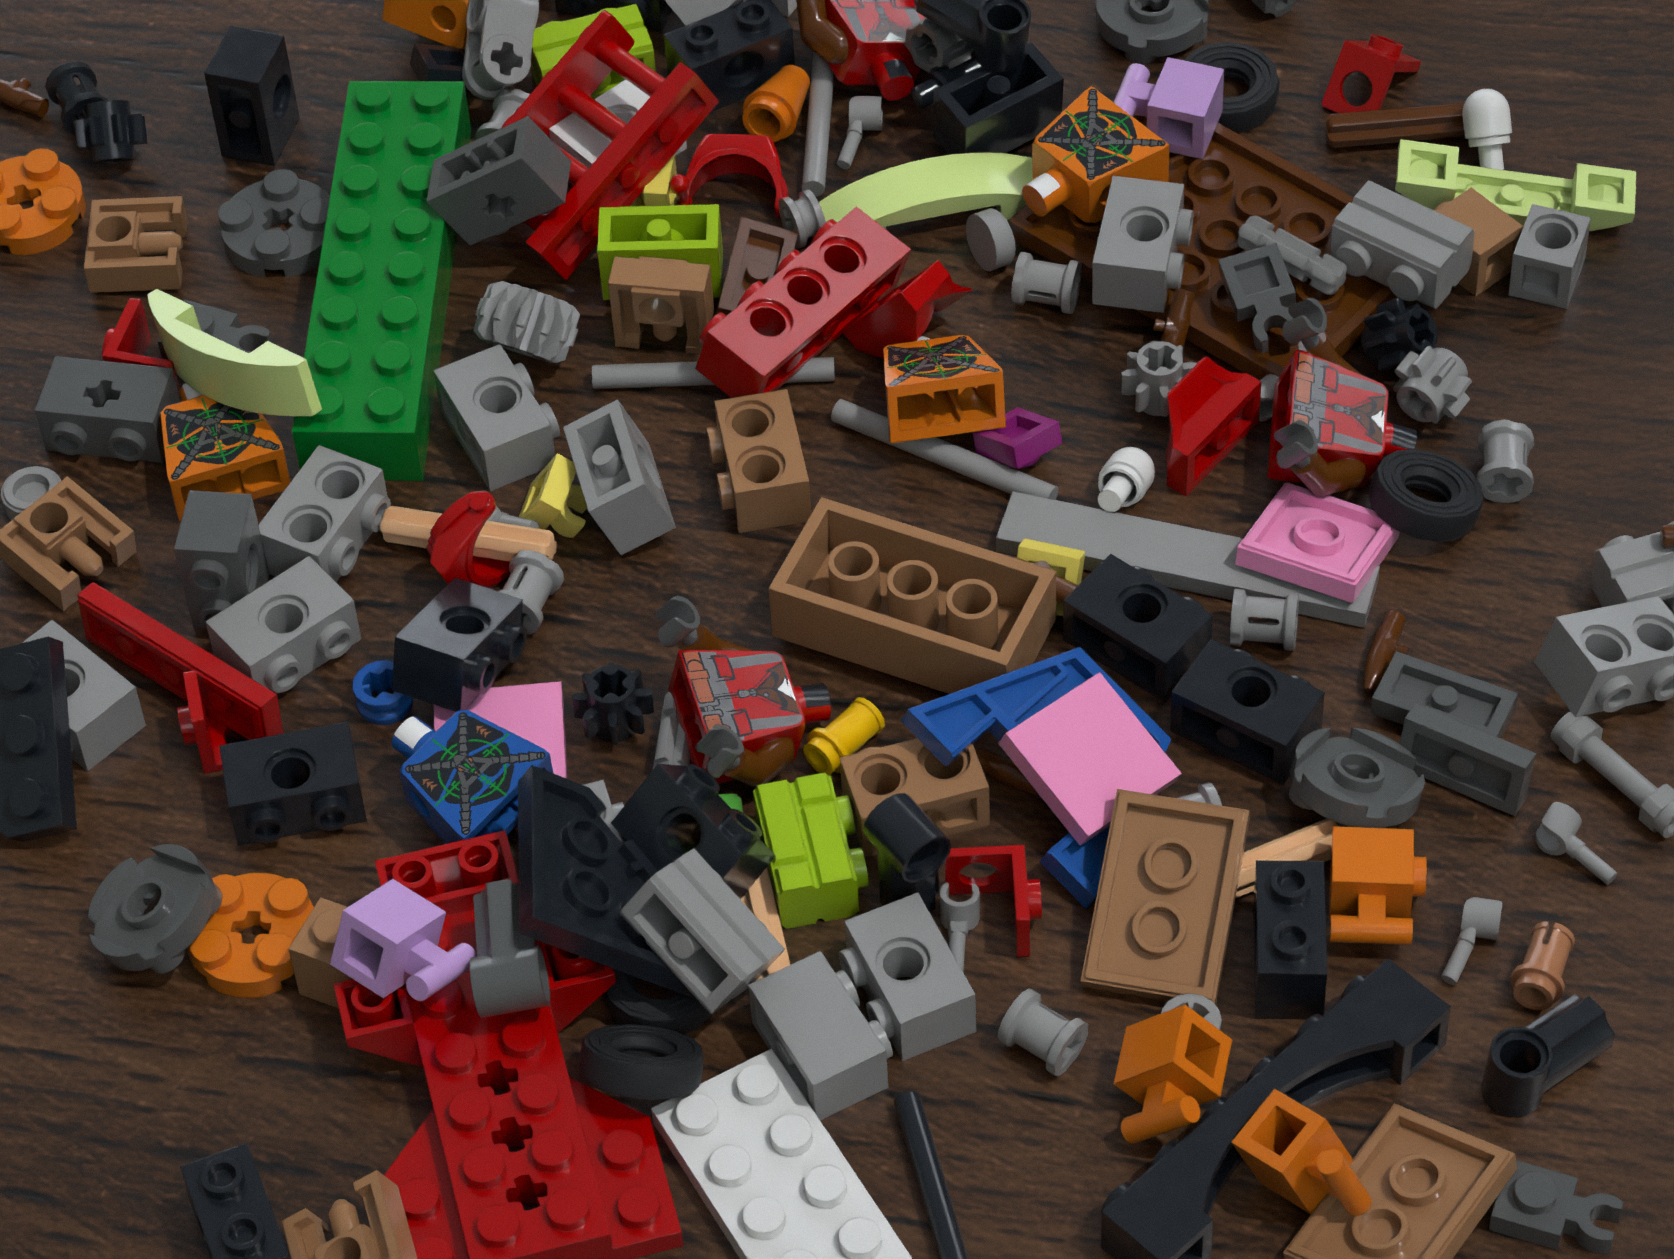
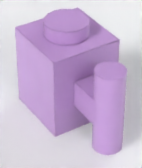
[1114,57,1224,159]
[330,879,477,1001]

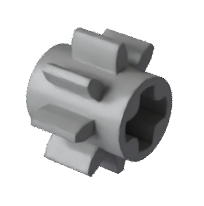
[1121,341,1197,417]
[1393,346,1472,424]

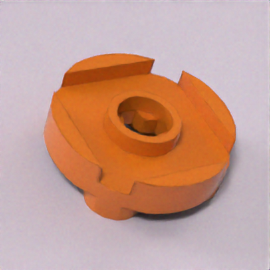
[0,148,86,255]
[187,873,314,998]

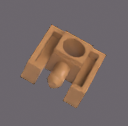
[84,196,188,293]
[608,256,715,354]
[0,476,137,612]
[282,1170,417,1259]

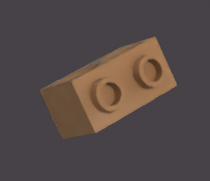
[706,389,811,533]
[840,738,990,857]

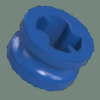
[353,660,413,725]

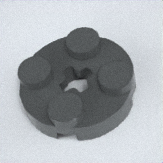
[1096,0,1209,64]
[218,169,330,277]
[1289,727,1425,828]
[88,844,223,974]

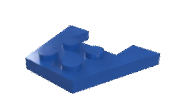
[900,647,1171,909]

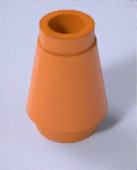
[743,65,810,142]

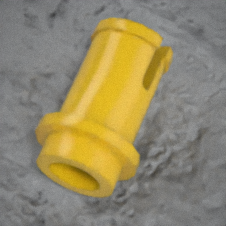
[803,697,885,775]

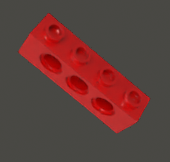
[695,206,911,398]

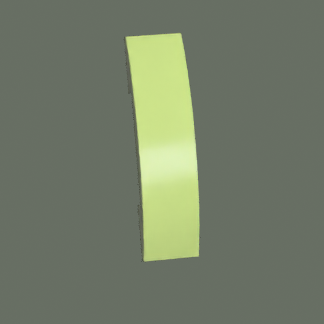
[1395,139,1636,231]
[819,153,1034,229]
[147,289,322,416]

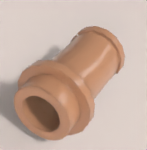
[1510,921,1575,1010]

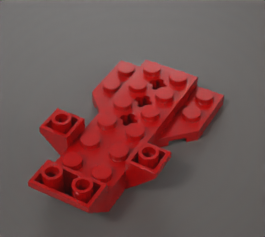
[333,830,683,1259]

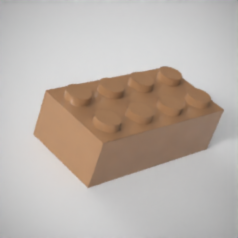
[769,497,1056,694]

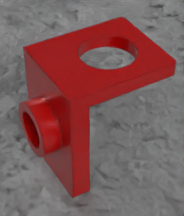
[1321,34,1422,113]
[102,298,181,402]
[177,670,232,774]
[945,845,1042,957]

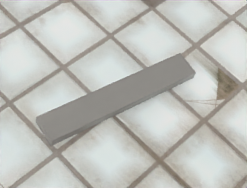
[996,491,1380,628]

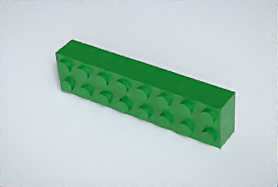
[292,81,471,481]

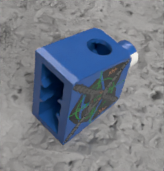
[392,710,553,844]

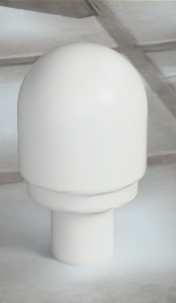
[1462,89,1512,170]
[1098,447,1155,512]

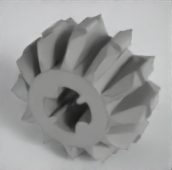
[473,281,580,363]

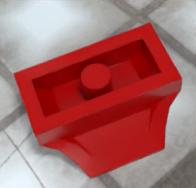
[843,260,972,359]
[1165,357,1261,497]

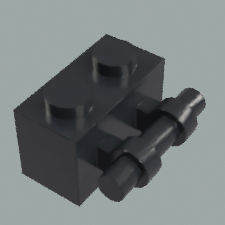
[911,42,1064,155]

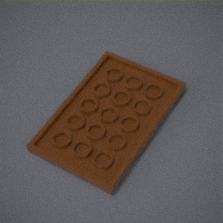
[1009,114,1399,380]

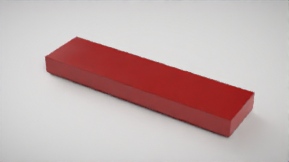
[77,582,284,740]

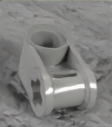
[462,0,539,100]

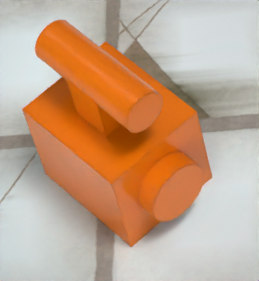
[1329,826,1427,945]
[1113,1004,1232,1144]
[1231,1088,1372,1216]

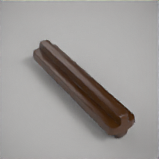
[1325,103,1465,148]

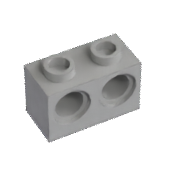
[259,445,391,582]
[1534,596,1674,717]

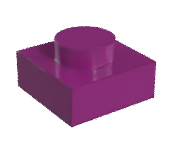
[972,407,1062,469]

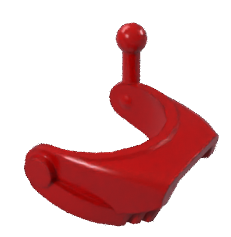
[669,134,789,218]
[426,491,510,589]

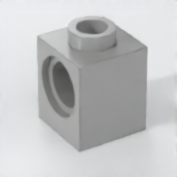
[1508,204,1591,309]

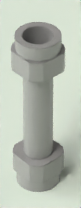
[1551,711,1674,838]

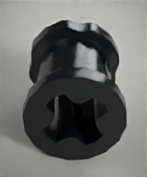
[45,61,109,135]

